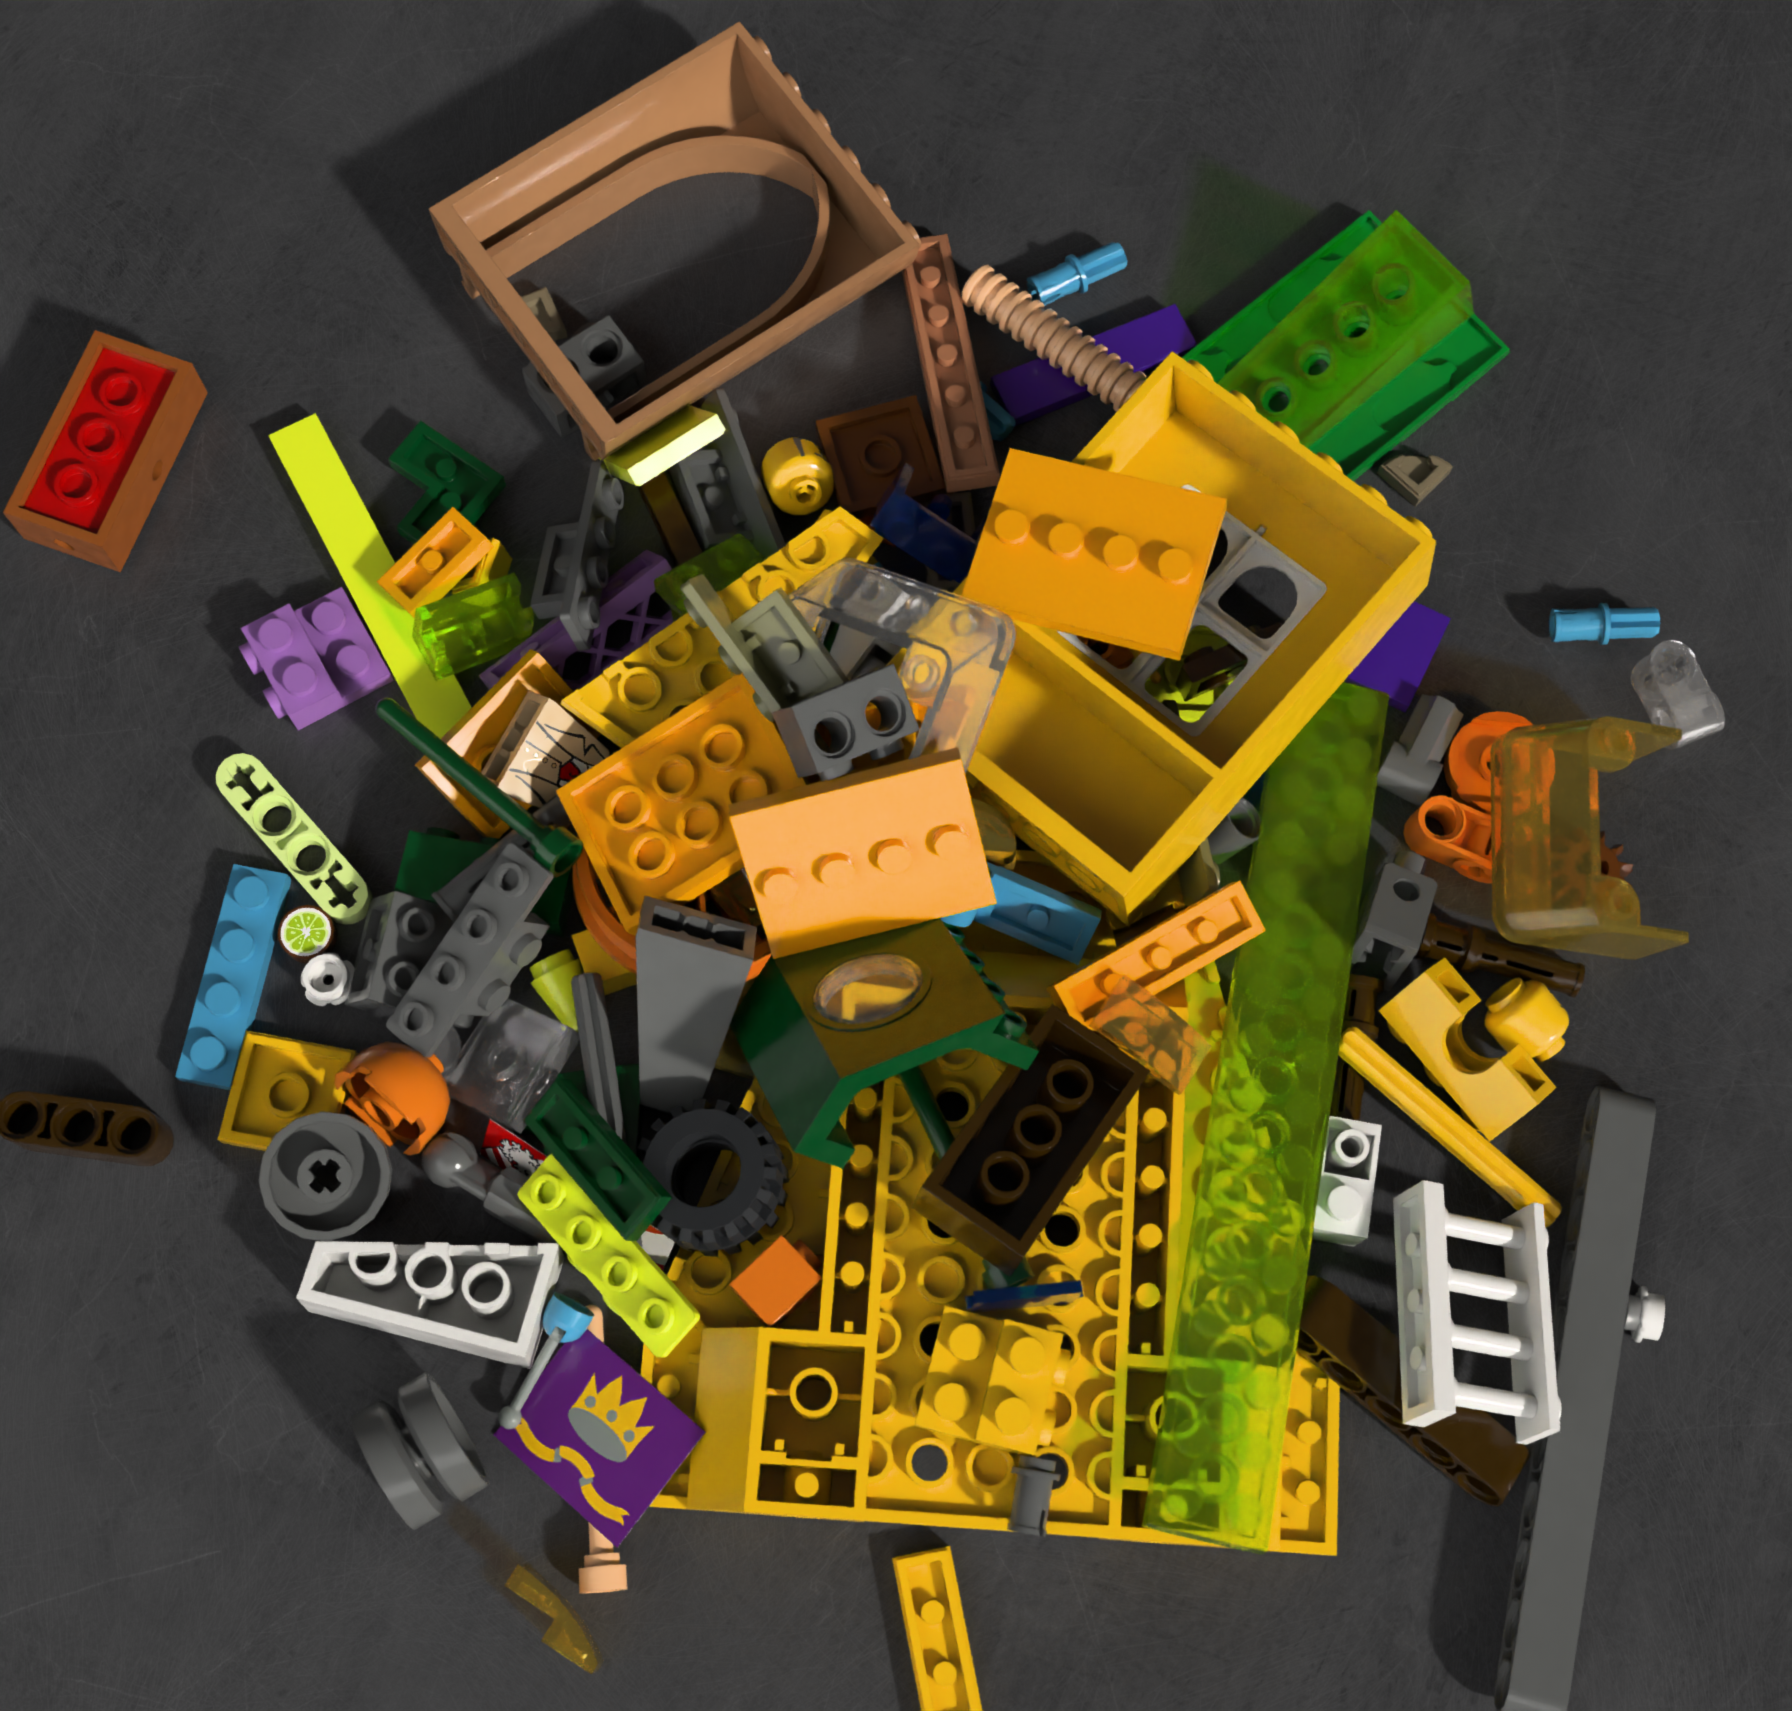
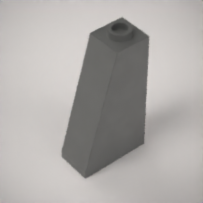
[636,896,757,1114]

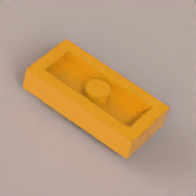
[377,507,494,622]

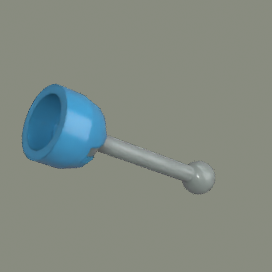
[498,1292,594,1429]

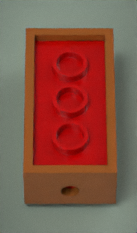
[3,330,208,573]

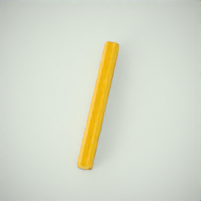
[1333,1027,1562,1228]

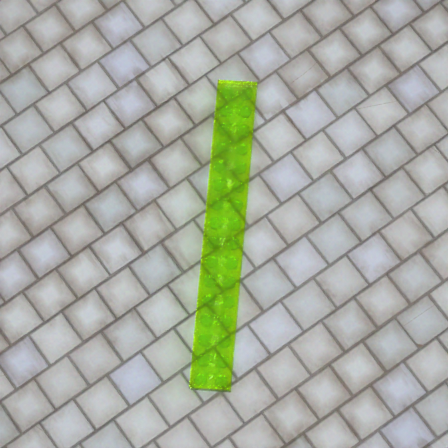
[1142,682,1389,1555]

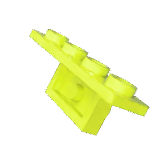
[517,1154,700,1357]

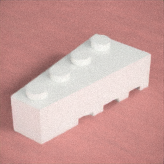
[297,1241,564,1369]

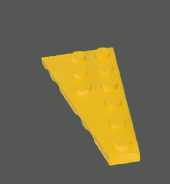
[560,506,884,748]

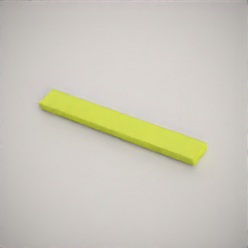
[268,413,472,739]

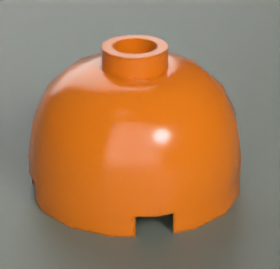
[334,1042,450,1156]

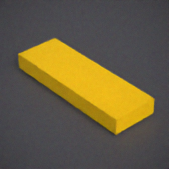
[892,1546,982,1711]

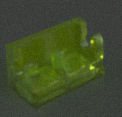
[412,572,534,681]

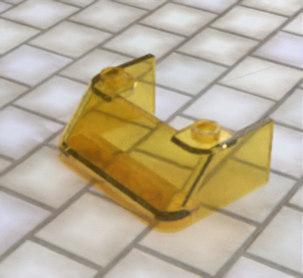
[1490,716,1689,960]

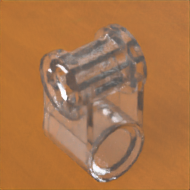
[1631,640,1725,750]

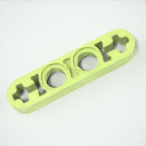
[216,753,372,925]

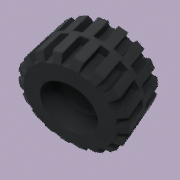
[637,1099,789,1257]

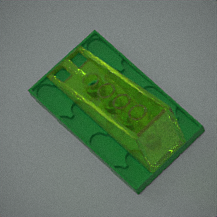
[1182,210,1510,481]

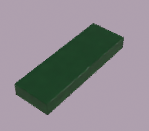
[523,1077,673,1241]

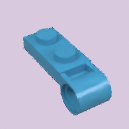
[940,862,1102,965]

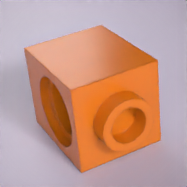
[730,1235,823,1328]

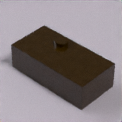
[912,1004,1150,1277]

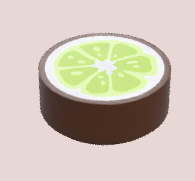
[278,905,338,963]

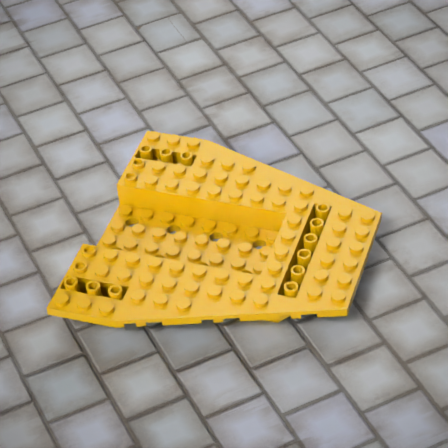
[640,847,1340,1556]

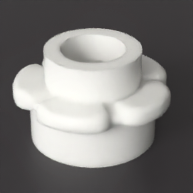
[301,953,355,1007]
[1624,1286,1665,1343]

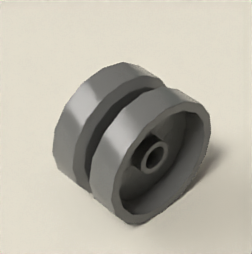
[259,1112,393,1241]
[350,1371,490,1531]

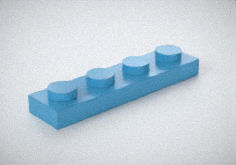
[175,864,292,1090]

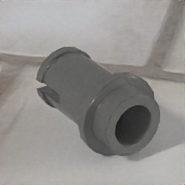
[1007,1455,1060,1537]

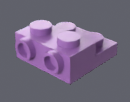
[238,587,394,731]

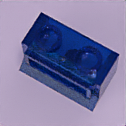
[870,463,987,583]

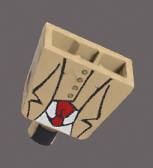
[481,691,610,808]

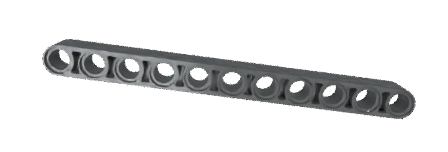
[1494,1086,1656,1711]

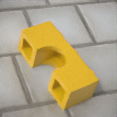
[1378,957,1557,1142]

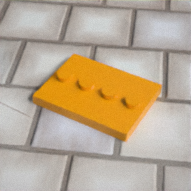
[960,448,1227,661]
[556,673,810,936]
[728,747,997,959]

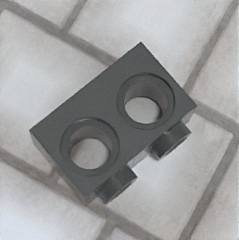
[522,315,648,439]
[772,664,920,781]

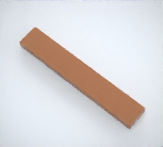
[902,234,1000,493]

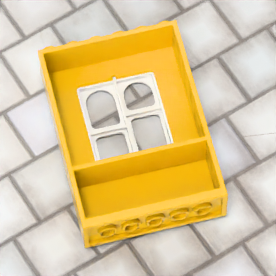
[885,351,1436,927]

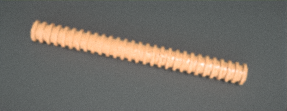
[961,264,1146,412]

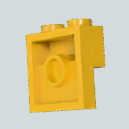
[914,1306,1071,1457]

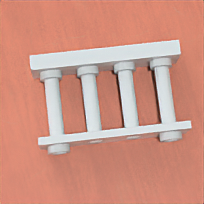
[1393,1180,1562,1445]

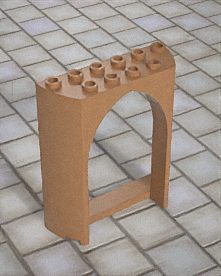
[428,21,921,461]

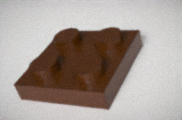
[815,395,946,519]

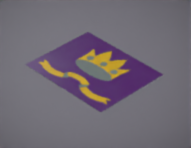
[494,1329,705,1548]

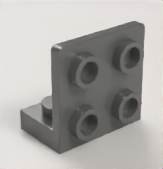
[344,891,474,1029]

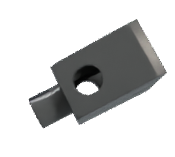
[1338,851,1438,991]

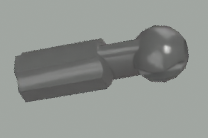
[421,1131,562,1250]

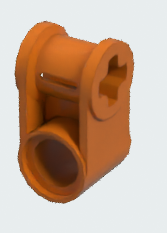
[1403,795,1517,883]

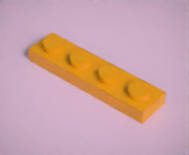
[1046,881,1266,1031]

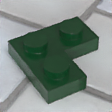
[388,421,506,544]

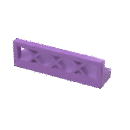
[479,549,687,692]

